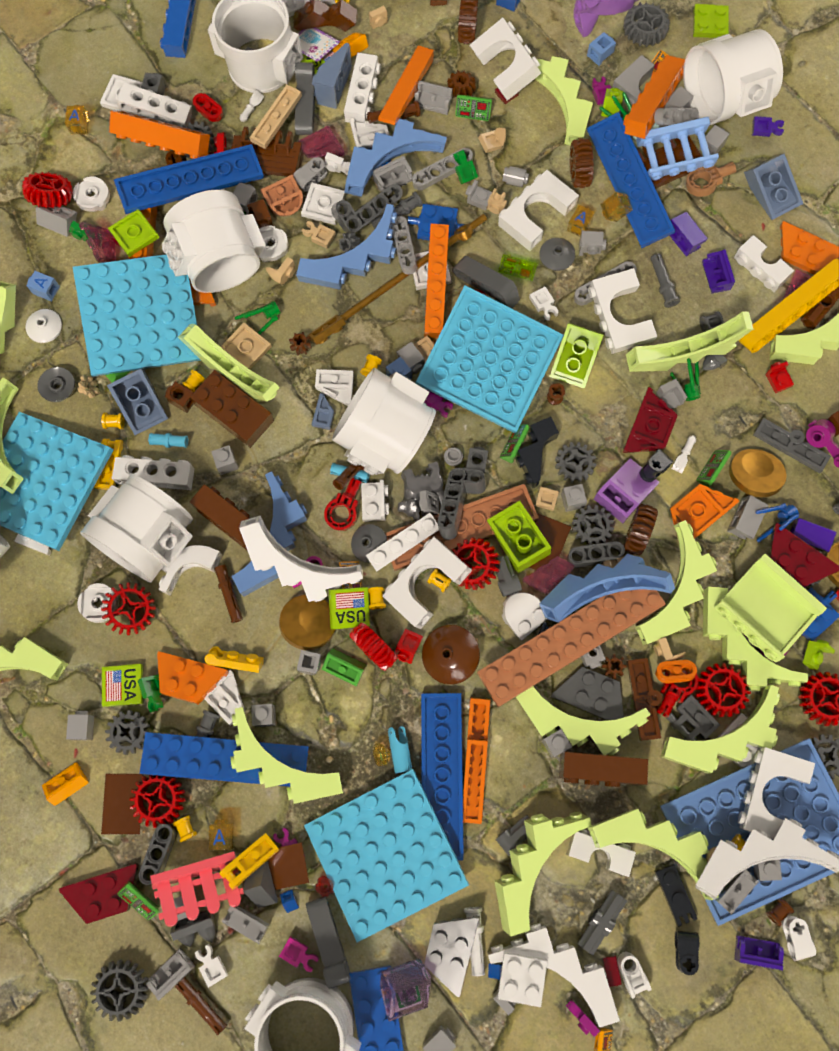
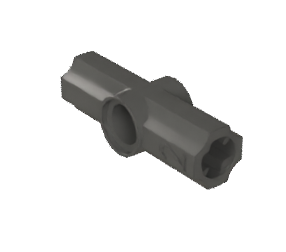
[577,890,627,955]

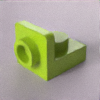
[601,88,623,117]
[803,640,835,671]

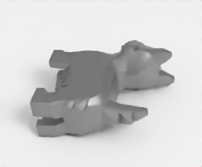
[398,462,444,522]

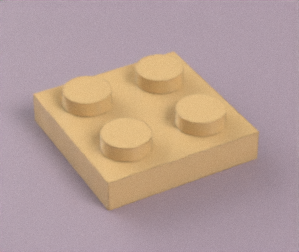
[221,323,272,370]

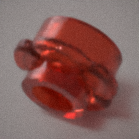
[315,876,334,897]

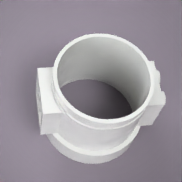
[208,0,303,93]
[683,29,783,125]
[162,190,266,293]
[332,368,436,475]
[80,474,193,583]
[244,978,361,1051]

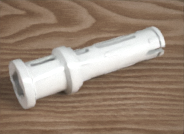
[464,907,485,976]

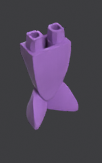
[574,0,638,38]

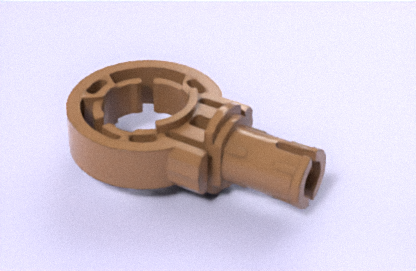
[686,162,736,197]

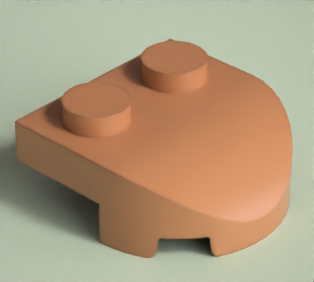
[260,175,303,216]

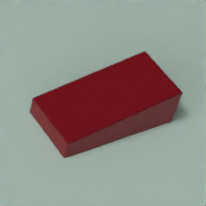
[602,956,622,987]

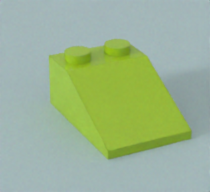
[550,323,604,389]
[487,501,551,574]

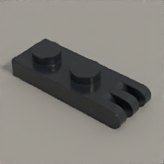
[654,864,697,927]

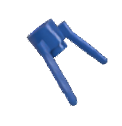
[755,503,799,542]

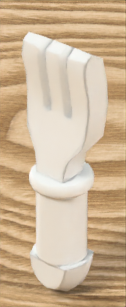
[240,90,264,122]
[671,435,696,474]

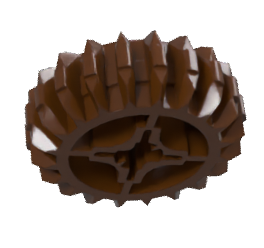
[458,0,478,45]
[569,138,594,188]
[624,504,658,556]

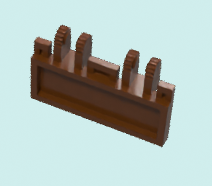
[231,127,302,177]
[636,136,702,189]

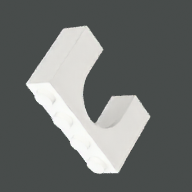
[470,17,541,101]
[498,170,579,251]
[588,268,657,354]
[383,537,472,629]
[738,747,815,840]

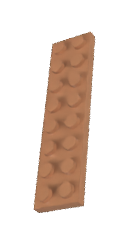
[385,484,539,571]

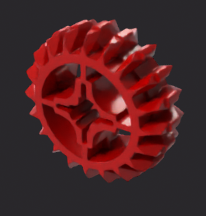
[22,172,73,209]
[452,537,500,590]
[101,582,156,636]
[350,623,397,671]
[696,663,751,718]
[798,671,839,727]
[129,775,186,828]

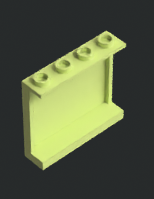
[715,554,827,663]

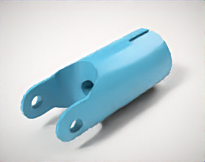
[388,726,412,774]

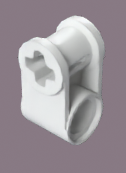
[782,915,816,961]
[617,952,652,999]

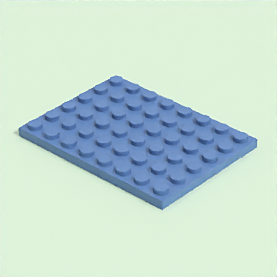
[660,738,839,926]

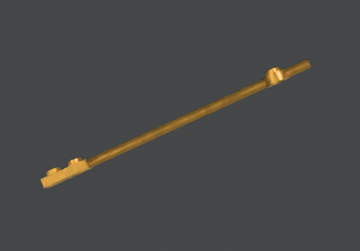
[308,214,487,345]

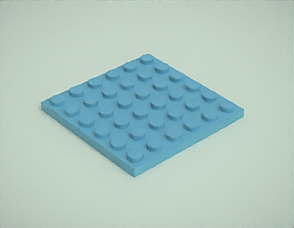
[72,254,201,377]
[415,285,564,433]
[0,412,113,551]
[304,769,469,942]

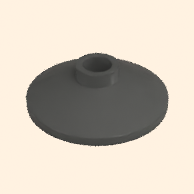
[539,238,575,271]
[37,367,75,402]
[351,524,387,563]

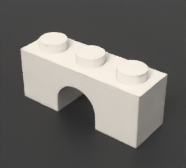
[734,235,794,292]
[566,829,636,877]

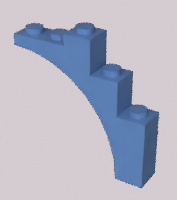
[344,119,447,197]
[296,204,397,290]
[232,471,308,597]
[539,554,675,623]

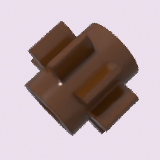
[289,332,312,356]
[601,654,627,679]

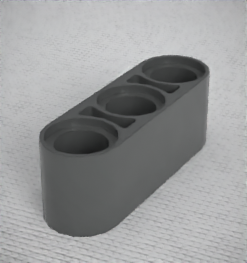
[567,542,625,568]
[139,824,177,885]

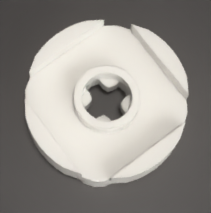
[73,177,110,212]
[259,226,288,262]
[78,583,119,623]

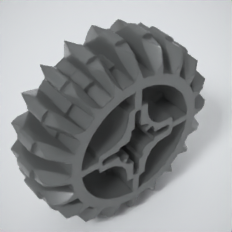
[623,1,670,48]
[90,959,149,1022]

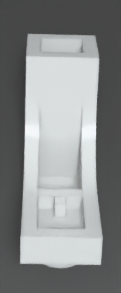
[159,545,223,596]

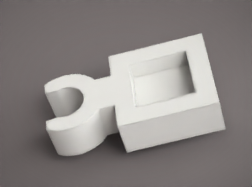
[324,152,350,175]
[529,287,558,321]
[195,944,229,988]

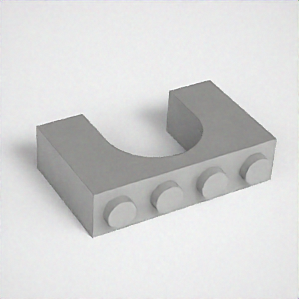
[612,55,694,128]

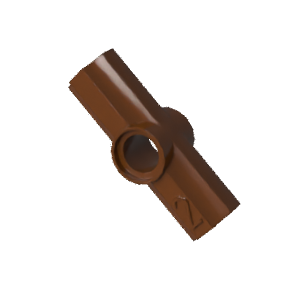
[801,287,839,330]

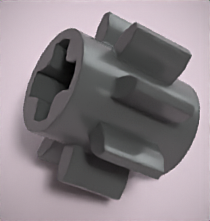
[339,232,361,253]

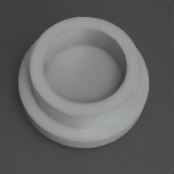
[444,447,463,466]

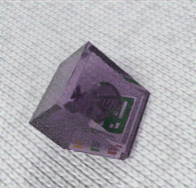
[380,958,431,1021]

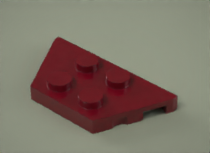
[623,387,678,453]
[769,523,839,588]
[58,863,139,924]

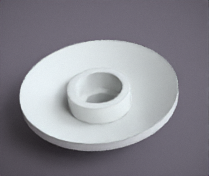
[26,309,62,343]

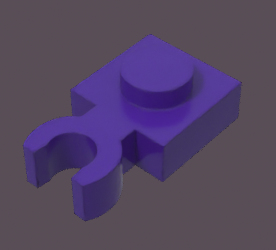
[752,116,784,137]

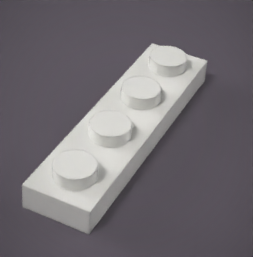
[366,513,439,572]

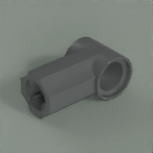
[495,556,522,597]
[495,815,530,856]

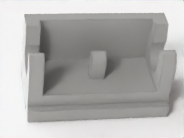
[415,81,452,115]
[373,156,413,191]
[36,206,77,237]
[727,495,769,540]
[715,870,759,914]
[222,906,270,944]
[146,948,195,1001]

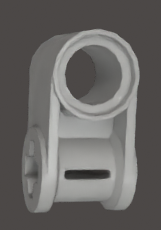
[293,157,327,192]

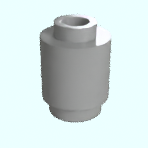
[502,166,529,188]

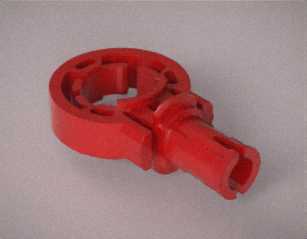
[324,478,362,531]
[657,670,698,718]

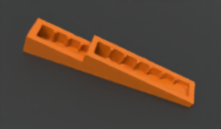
[378,46,434,125]
[463,697,490,824]

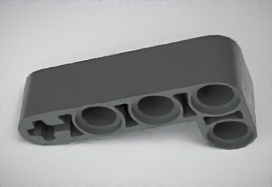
[295,62,316,135]
[331,184,403,233]
[452,256,520,309]
[438,468,486,540]
[306,896,351,989]

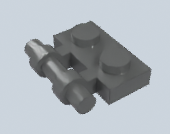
[666,695,720,741]

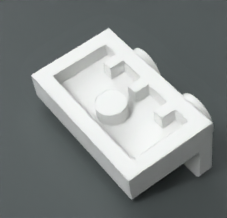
[361,479,389,522]

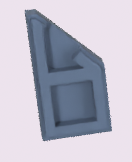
[312,393,335,430]

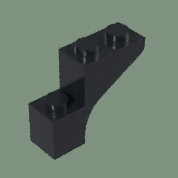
[515,417,559,489]

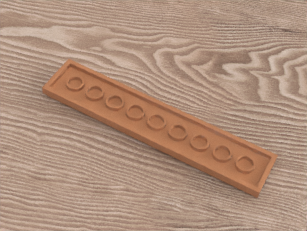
[477,589,666,708]

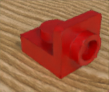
[765,361,794,394]
[395,629,423,664]

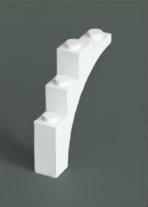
[239,516,363,602]
[695,818,839,900]
[487,923,620,1028]

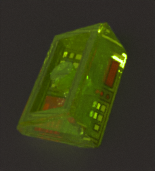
[498,254,538,281]

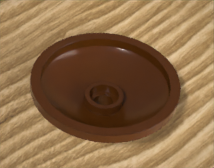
[422,625,480,685]

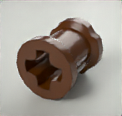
[547,383,565,405]
[765,898,794,927]

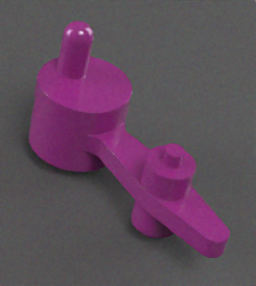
[806,419,839,468]

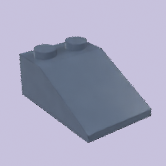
[312,43,352,109]
[744,154,803,220]
[107,368,168,435]

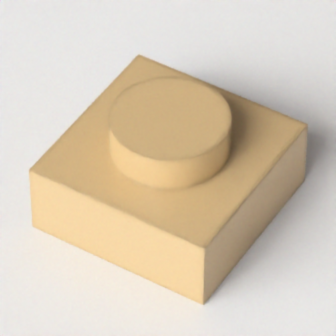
[369,6,388,29]
[535,487,559,511]

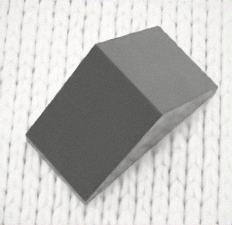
[243,861,278,908]

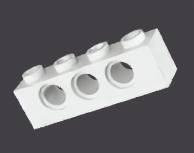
[344,53,381,123]
[117,82,192,127]
[112,455,194,490]

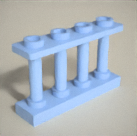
[636,117,719,180]

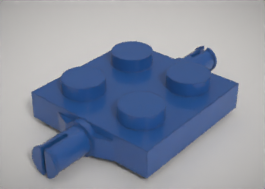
[407,204,465,241]
[802,588,839,641]

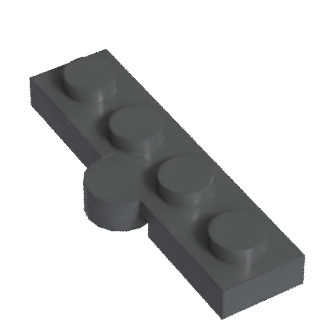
[753,418,831,474]

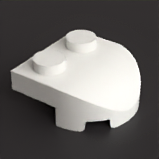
[502,592,547,641]

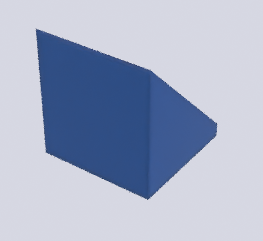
[280,890,299,913]
[488,964,502,980]

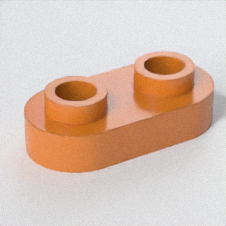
[655,660,697,683]

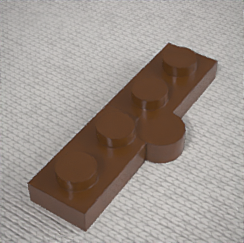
[627,658,662,741]

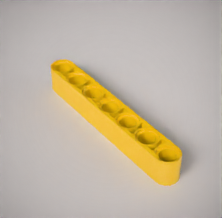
[739,259,839,353]

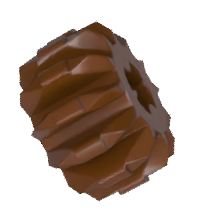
[447,70,476,98]

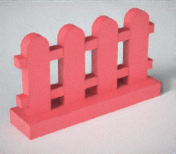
[150,851,244,927]

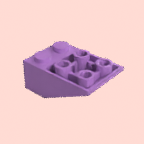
[594,458,660,524]

